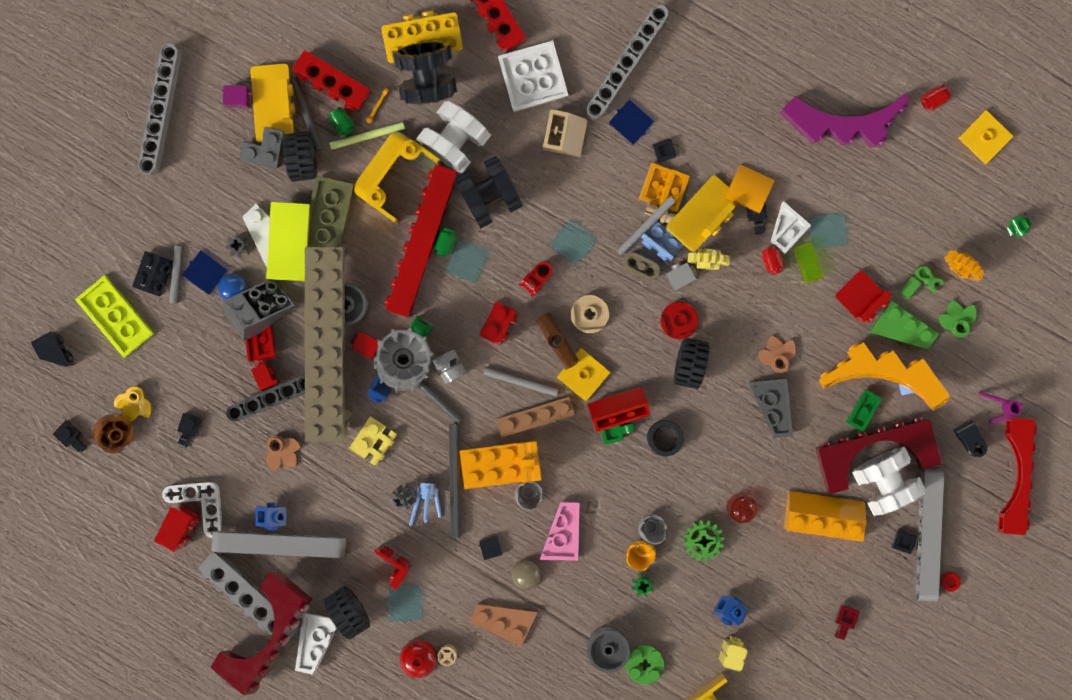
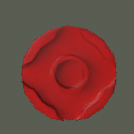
[660,301,699,340]

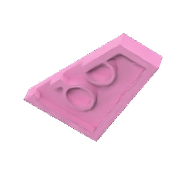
[540,502,580,561]

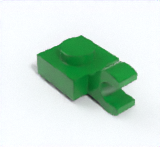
[601,423,635,445]

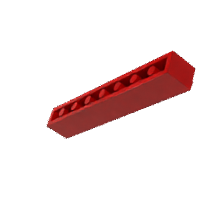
[384,164,458,318]

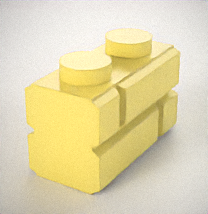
[719,636,747,671]

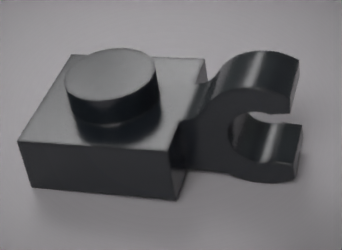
[746,203,768,234]
[177,413,203,448]
[53,420,87,452]

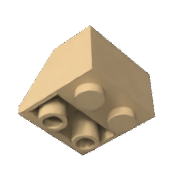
[543,109,588,157]

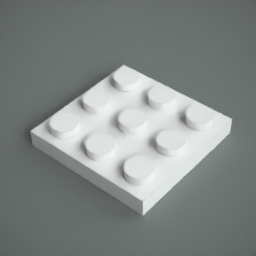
[498,41,569,112]

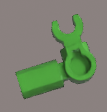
[899,266,944,300]

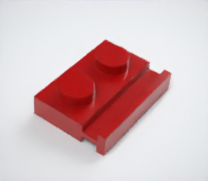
[245,325,277,363]

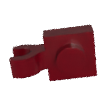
[835,604,860,640]

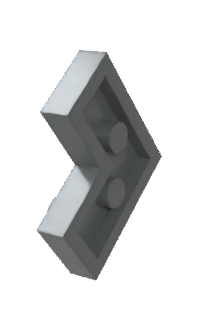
[239,126,285,169]

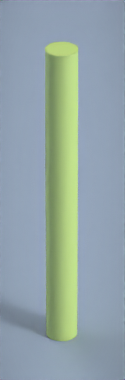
[329,122,405,150]

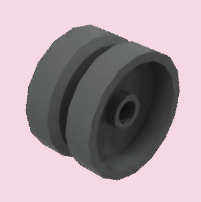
[345,284,369,326]
[587,626,630,673]

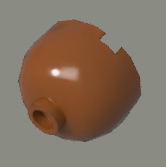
[93,414,134,454]

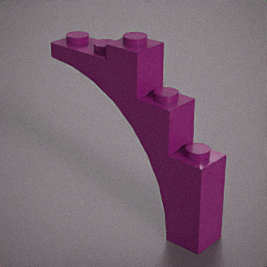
[779,94,909,148]

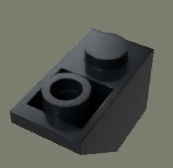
[30,331,74,367]

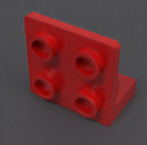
[479,301,518,346]
[374,545,412,591]

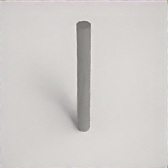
[617,196,676,256]
[483,367,559,397]

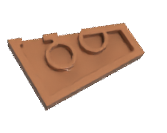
[469,603,538,647]

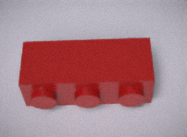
[587,387,651,432]

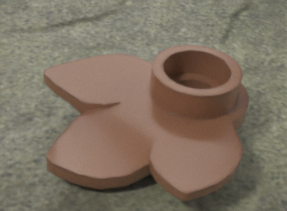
[758,336,796,373]
[266,436,301,472]

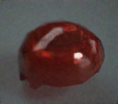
[726,493,758,524]

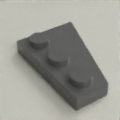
[749,379,793,438]

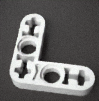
[162,482,223,538]

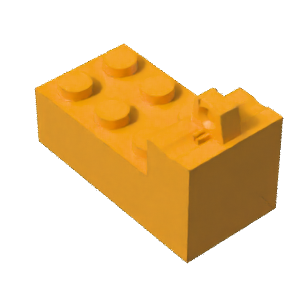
[460,440,541,489]

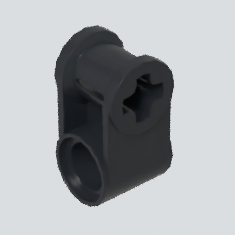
[954,419,988,457]

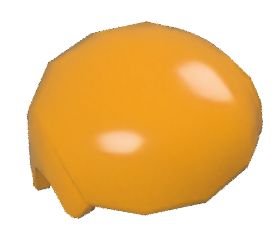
[626,540,656,571]

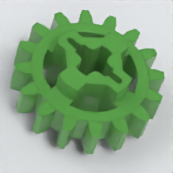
[682,520,724,562]

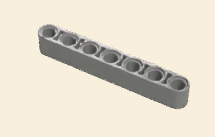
[587,5,668,120]
[138,44,182,176]
[916,468,944,602]
[211,531,346,558]

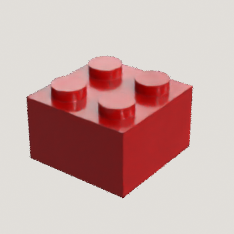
[153,503,200,552]

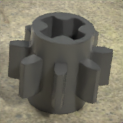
[225,234,251,258]
[392,485,416,509]

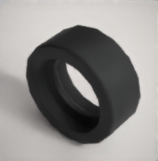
[647,420,684,457]

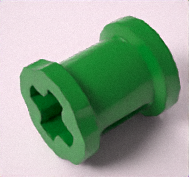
[408,315,434,338]

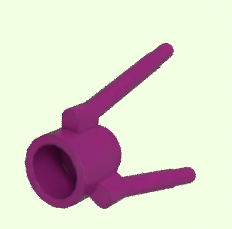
[978,392,1023,423]

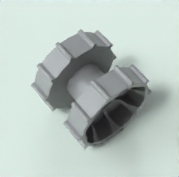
[374,328,433,393]

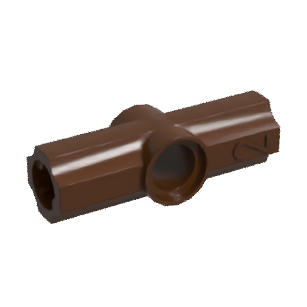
[535,312,580,370]

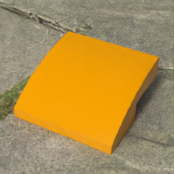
[639,163,690,212]
[725,165,775,214]

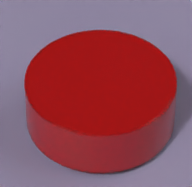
[940,572,961,592]

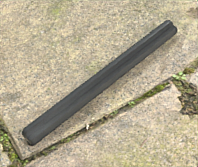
[449,424,462,538]

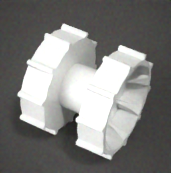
[416,100,491,173]
[852,447,926,516]

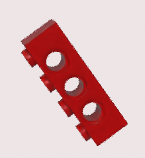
[470,0,526,53]
[292,50,372,112]

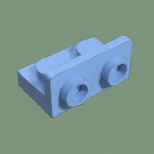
[641,221,684,262]

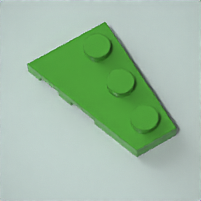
[868,301,938,350]

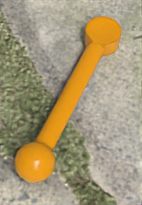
[366,88,389,124]

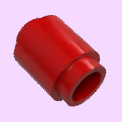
[921,85,951,112]
[761,246,785,275]

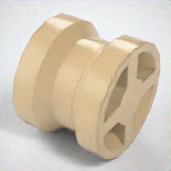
[437,644,457,666]

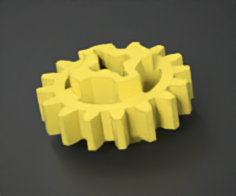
[688,249,730,270]

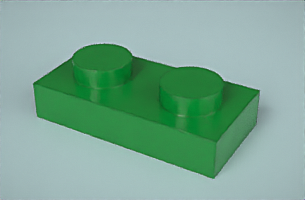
[846,389,882,432]

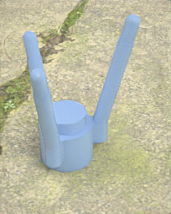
[409,483,442,526]

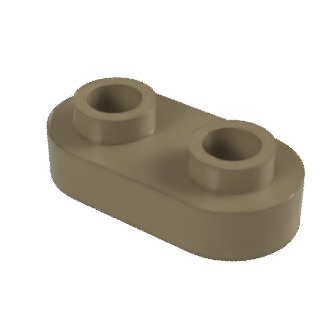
[623,253,660,281]

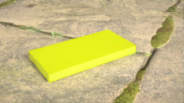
[266,202,310,281]
[75,275,155,358]

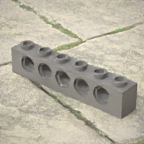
[198,552,301,640]

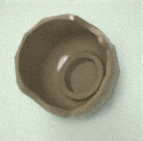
[511,560,541,590]

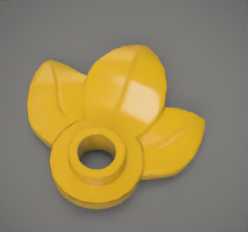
[114,386,151,422]

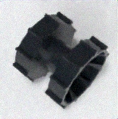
[392,41,458,105]
[454,155,523,229]

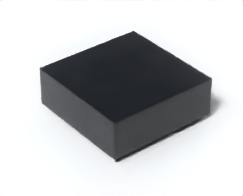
[652,139,677,163]
[891,530,917,554]
[479,536,503,560]

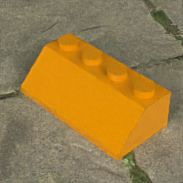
[783,491,866,542]

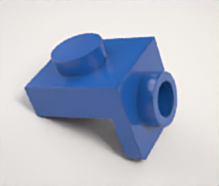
[367,375,392,404]

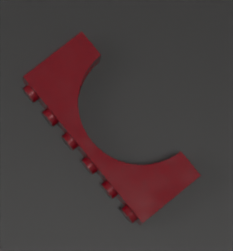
[815,416,942,494]
[210,571,313,696]

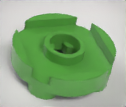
[625,644,664,684]

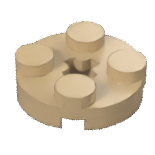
[571,295,609,333]

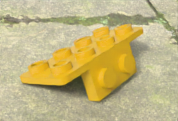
[381,10,463,63]
[250,64,295,143]
[666,175,738,252]

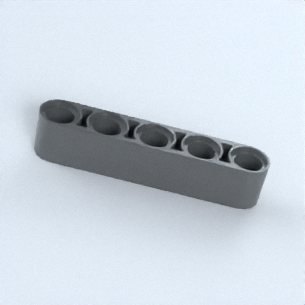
[226,375,305,422]

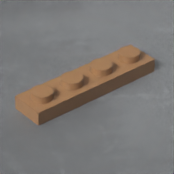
[496,397,575,437]

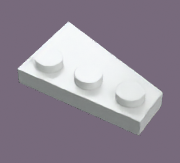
[242,204,270,267]

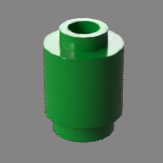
[329,107,356,137]
[433,228,457,257]

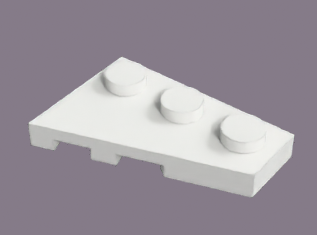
[295,613,337,674]

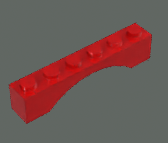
[998,418,1037,535]

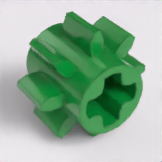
[1006,215,1033,238]
[631,573,655,598]

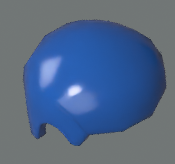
[218,273,247,300]

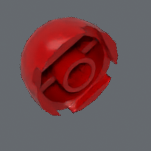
[399,639,438,678]

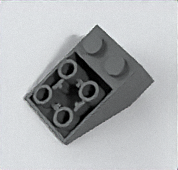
[224,279,295,341]

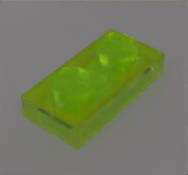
[793,242,823,284]

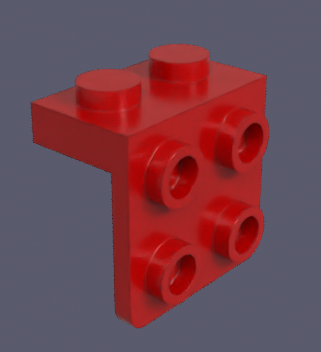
[835,271,892,323]

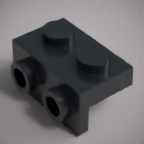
[132,251,173,296]

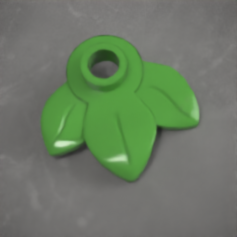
[939,300,976,338]

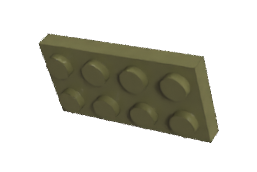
[308,176,354,247]

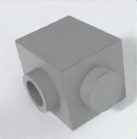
[665,262,697,291]

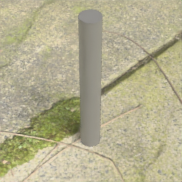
[169,246,182,304]

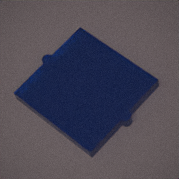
[609,99,654,145]
[182,250,228,295]

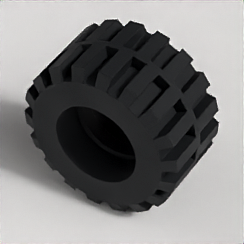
[283,131,317,182]
[674,337,710,389]
[324,586,370,640]

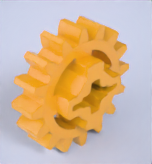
[944,250,985,282]

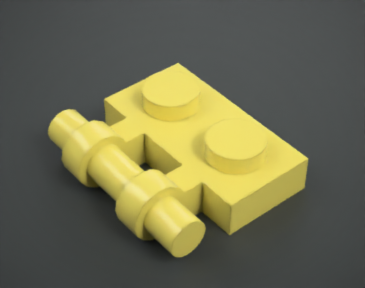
[349,416,397,466]

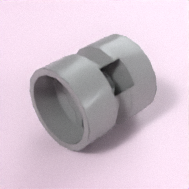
[433,349,467,384]

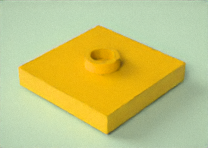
[958,110,1014,164]
[557,348,610,401]

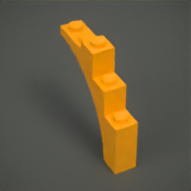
[819,342,950,411]

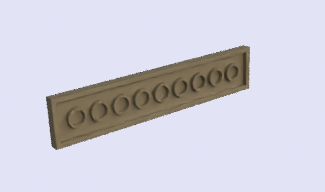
[305,247,345,442]

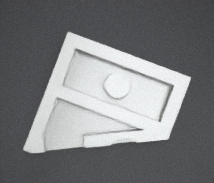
[771,201,811,254]

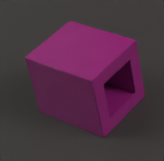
[223,85,253,108]

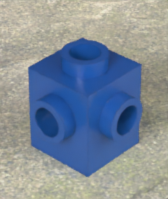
[255,502,287,530]
[713,596,748,626]

